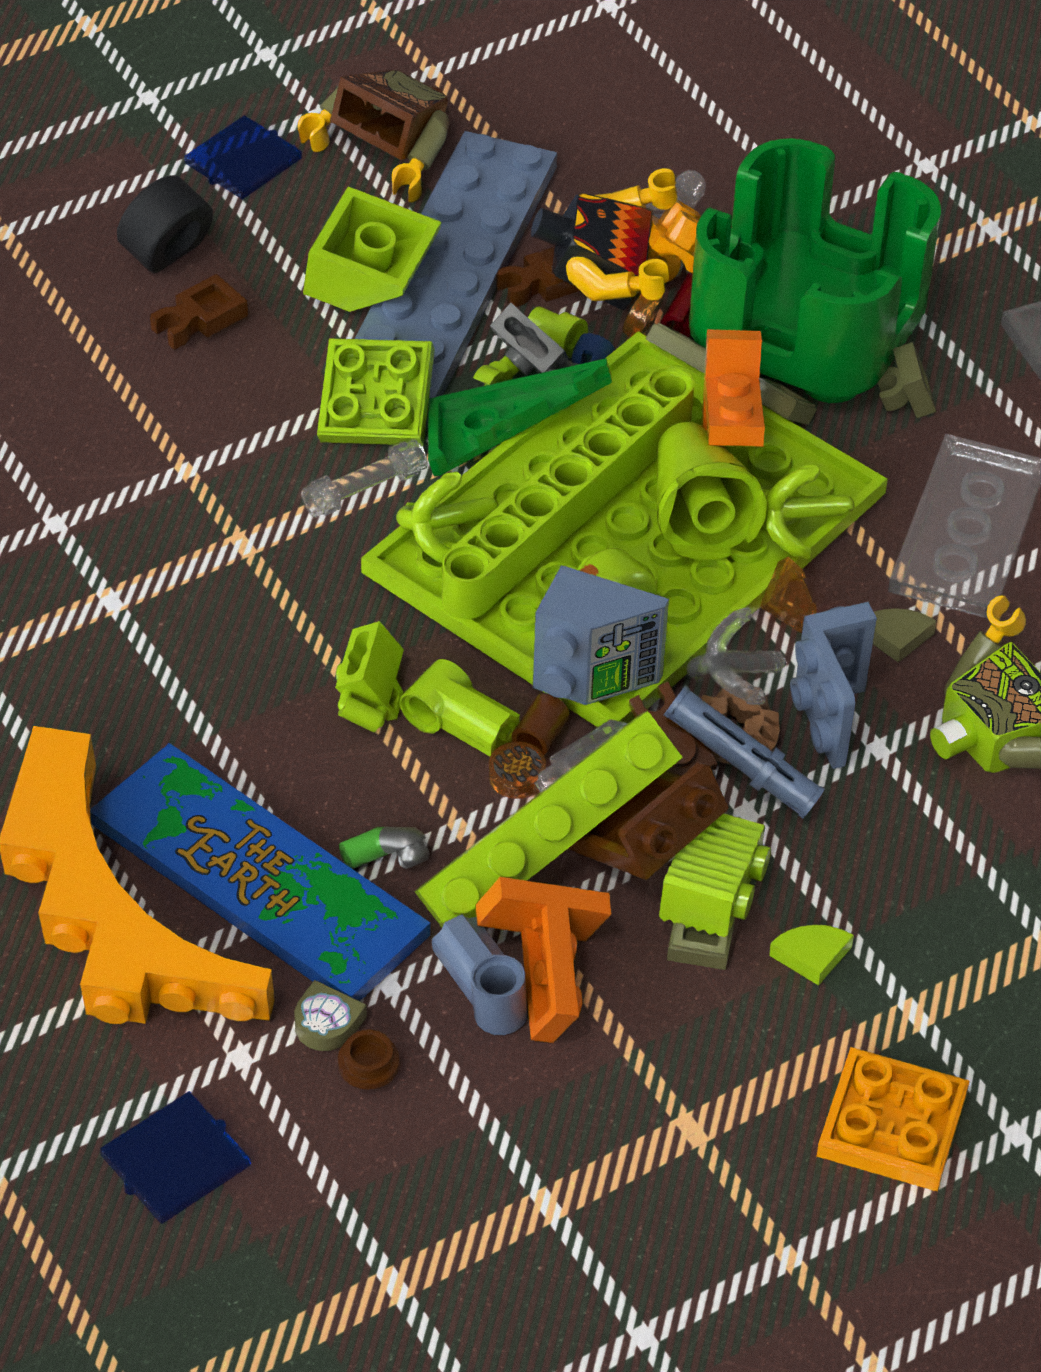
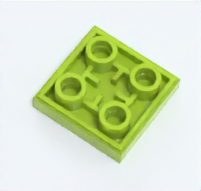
[317,338,435,446]

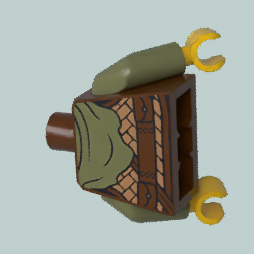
[298,70,449,203]

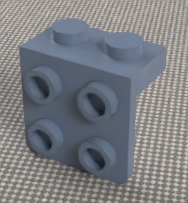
[790,602,877,769]

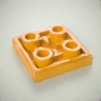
[816,1047,970,1192]

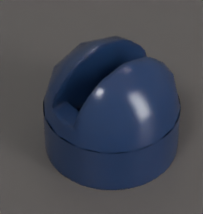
[571,333,616,364]

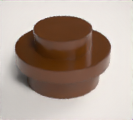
[338,1029,399,1090]

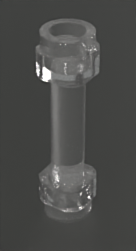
[301,439,428,518]

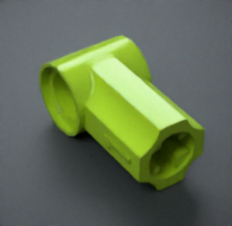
[399,659,520,757]

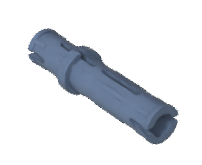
[663,685,825,819]

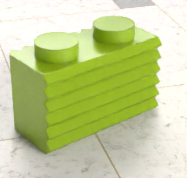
[659,813,771,937]

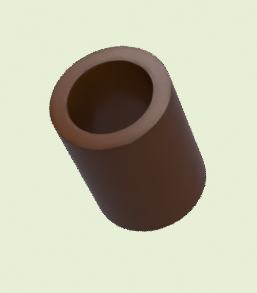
[512,694,570,757]

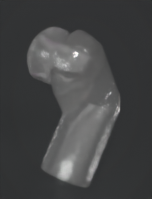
[646,170,706,218]

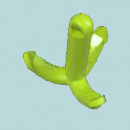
[763,465,854,559]
[396,472,499,563]

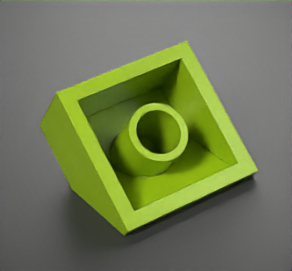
[303,186,441,312]

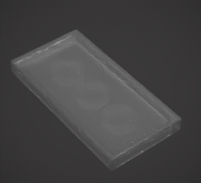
[888,434,1041,618]

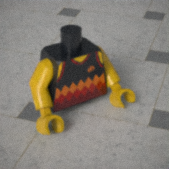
[531,168,677,311]

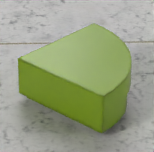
[769,925,854,986]

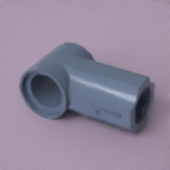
[432,914,528,1035]

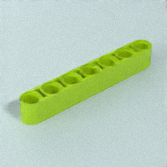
[442,365,694,619]

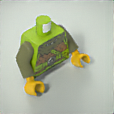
[930,595,1041,773]

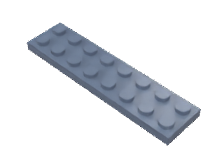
[355,131,557,427]

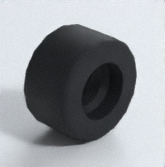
[117,175,213,273]

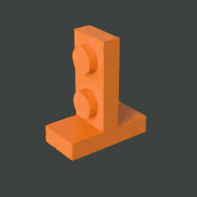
[701,329,765,447]
[476,877,612,1043]

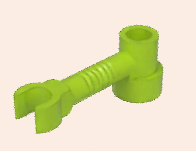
[473,306,588,386]

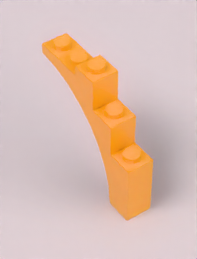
[0,726,275,1024]

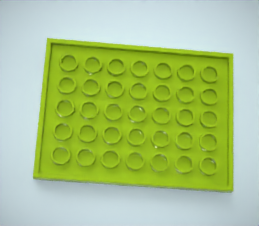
[361,331,887,737]

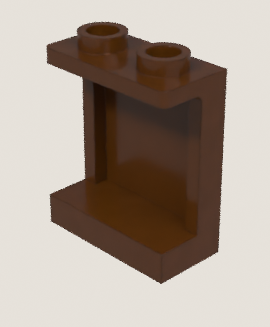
[568,762,729,880]

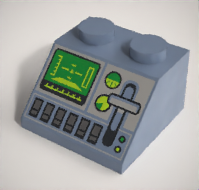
[533,565,669,705]

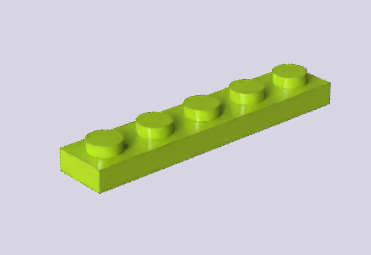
[414,711,683,927]

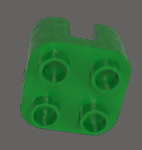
[689,138,941,403]

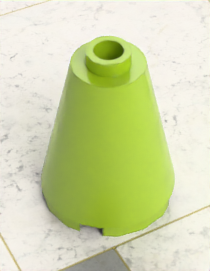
[657,422,767,561]

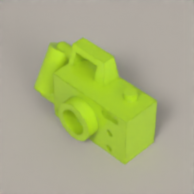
[335,621,404,733]

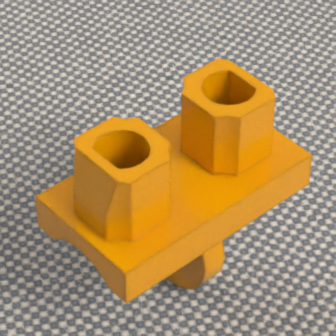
[648,199,701,282]

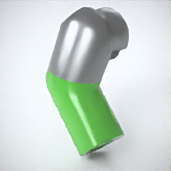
[339,827,429,869]

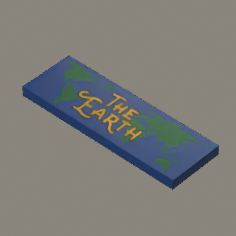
[90,743,431,1001]

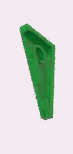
[428,358,612,477]

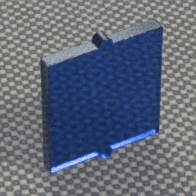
[184,115,302,200]
[100,1091,251,1224]

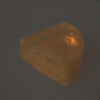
[760,557,817,634]

